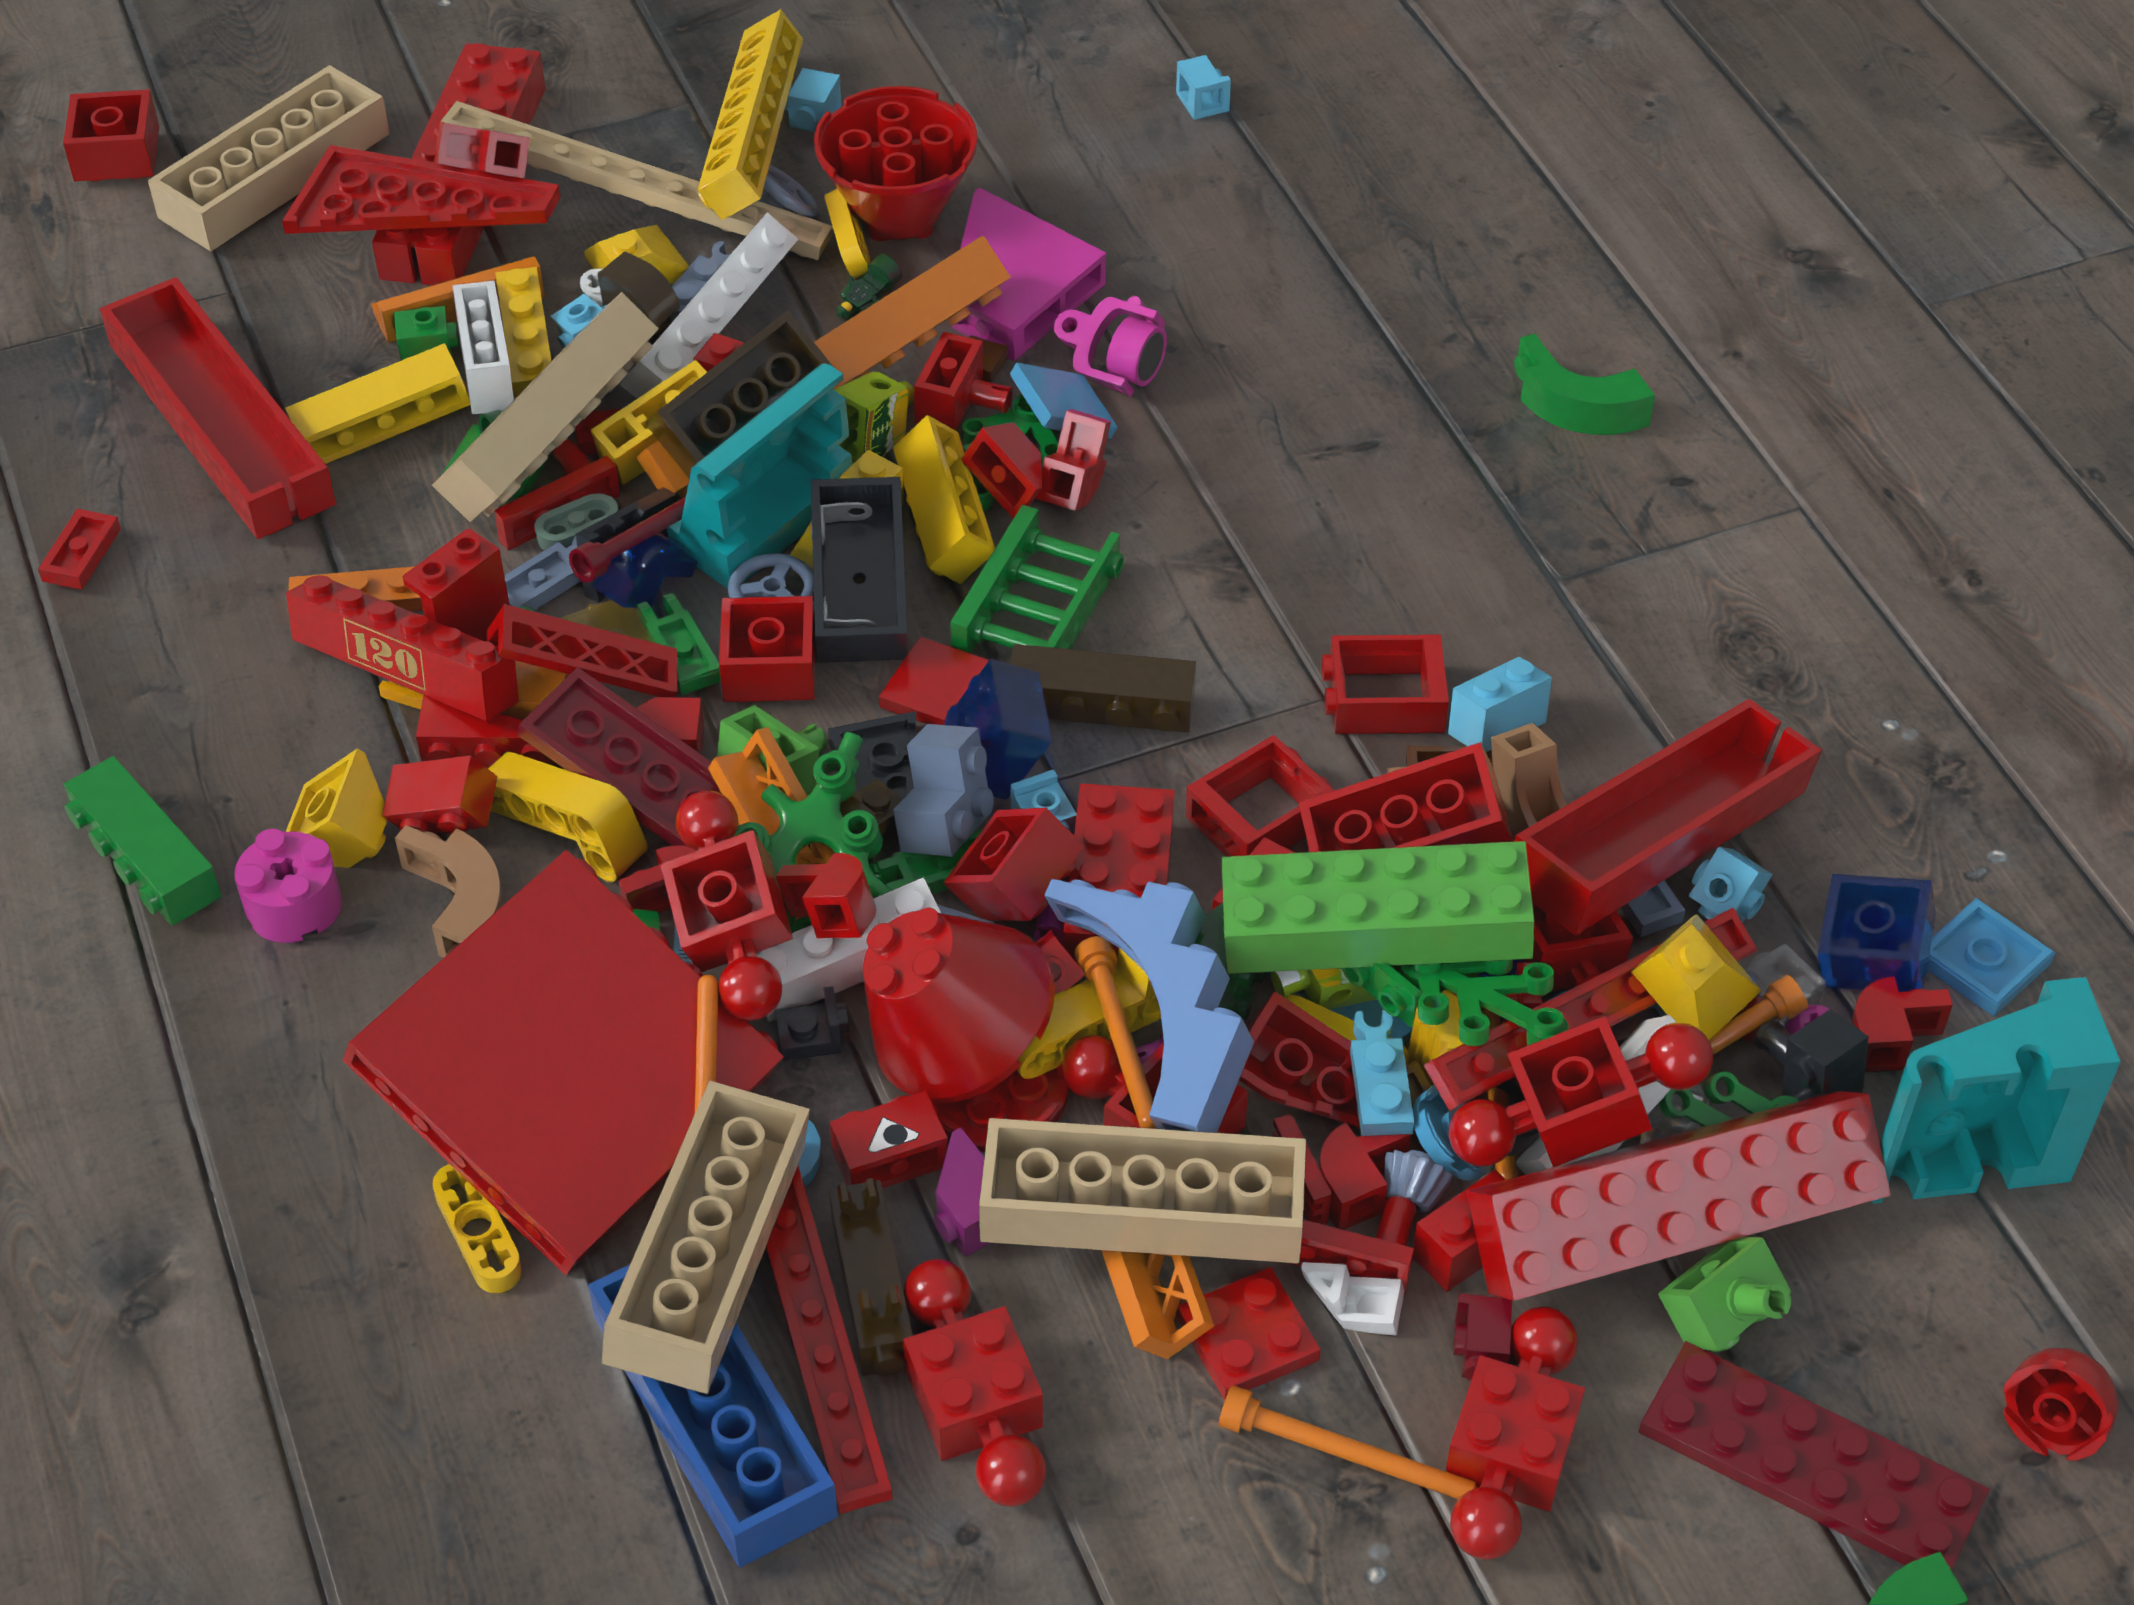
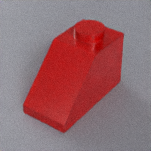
[961,422,1042,519]

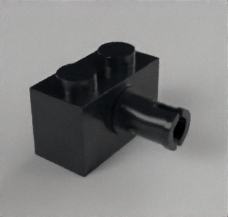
[1754,1009,1869,1101]

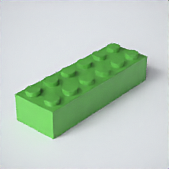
[1222,841,1534,974]

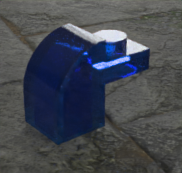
[593,533,698,608]

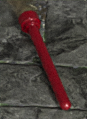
[569,497,686,583]

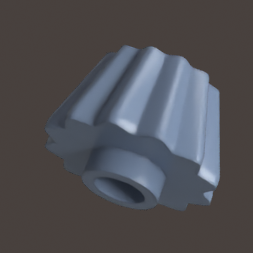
[1384,1150,1453,1214]

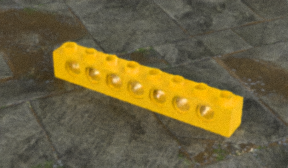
[697,9,803,221]

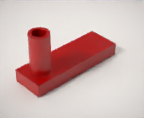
[494,440,620,551]
[1285,1196,1417,1294]

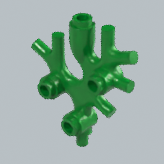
[735,732,892,929]

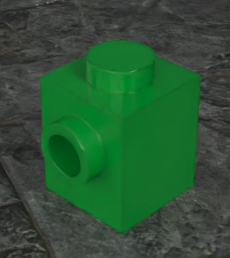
[394,306,459,361]

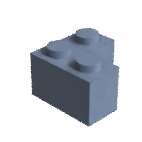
[893,724,994,857]

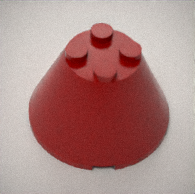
[814,86,977,241]
[863,907,1055,1104]

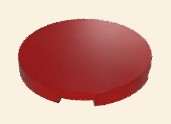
[932,1064,1068,1152]

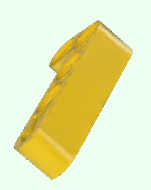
[488,752,648,883]
[1017,948,1161,1079]

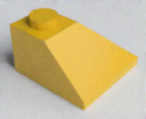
[584,225,690,284]
[286,748,387,868]
[1631,914,1762,1040]

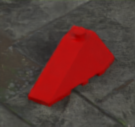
[1239,991,1360,1127]

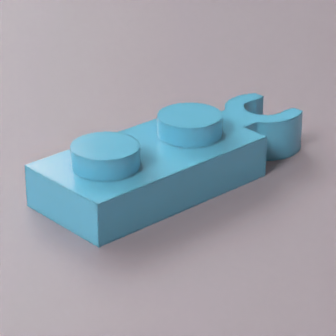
[1350,1010,1414,1136]

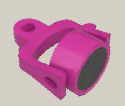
[1054,296,1167,397]

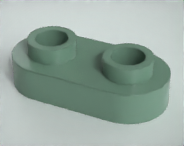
[534,494,618,550]

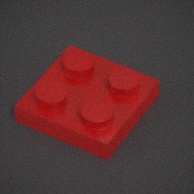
[1176,1267,1321,1400]

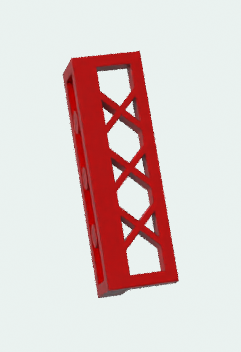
[487,604,677,698]

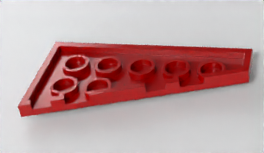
[282,145,561,234]

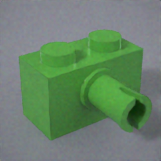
[717,705,828,796]
[1658,1237,1791,1352]

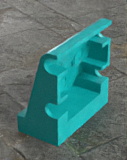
[667,363,852,589]
[1872,977,2121,1204]

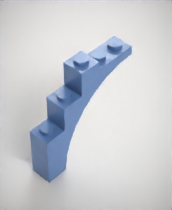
[1044,879,1254,1133]

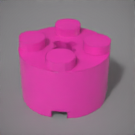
[235,828,342,943]

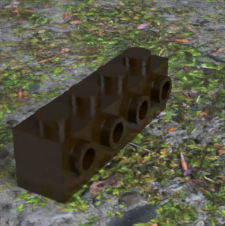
[1006,644,1196,733]

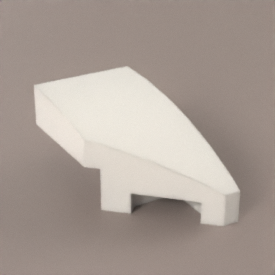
[1301,1262,1405,1335]

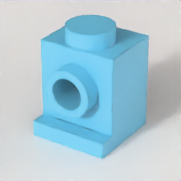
[1176,55,1231,120]
[1011,769,1077,835]

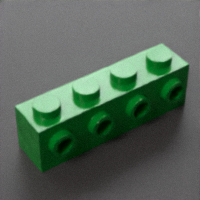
[63,756,222,926]

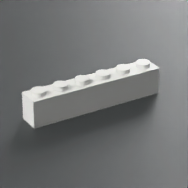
[620,213,798,399]

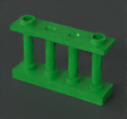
[950,505,1124,654]

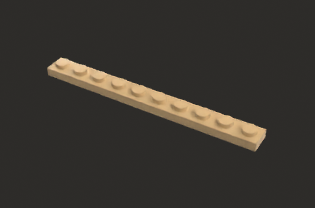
[441,101,833,260]

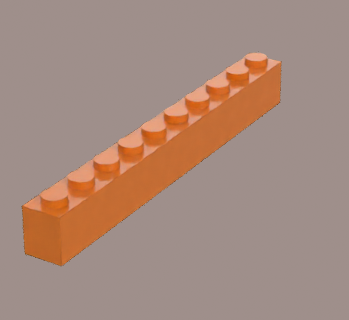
[636,235,1011,499]

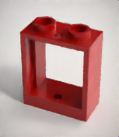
[1321,634,1449,734]
[1185,735,1335,857]

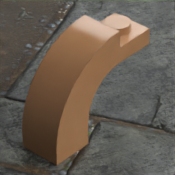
[1491,723,1567,835]
[395,825,504,958]

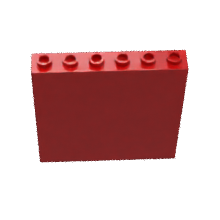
[342,849,784,1276]

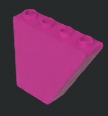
[951,187,1106,361]

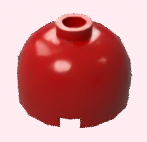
[2003,1348,2119,1461]

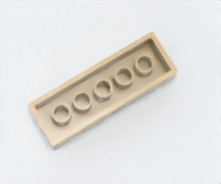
[148,65,390,252]
[432,292,659,522]
[602,1080,810,1394]
[979,1118,1306,1263]

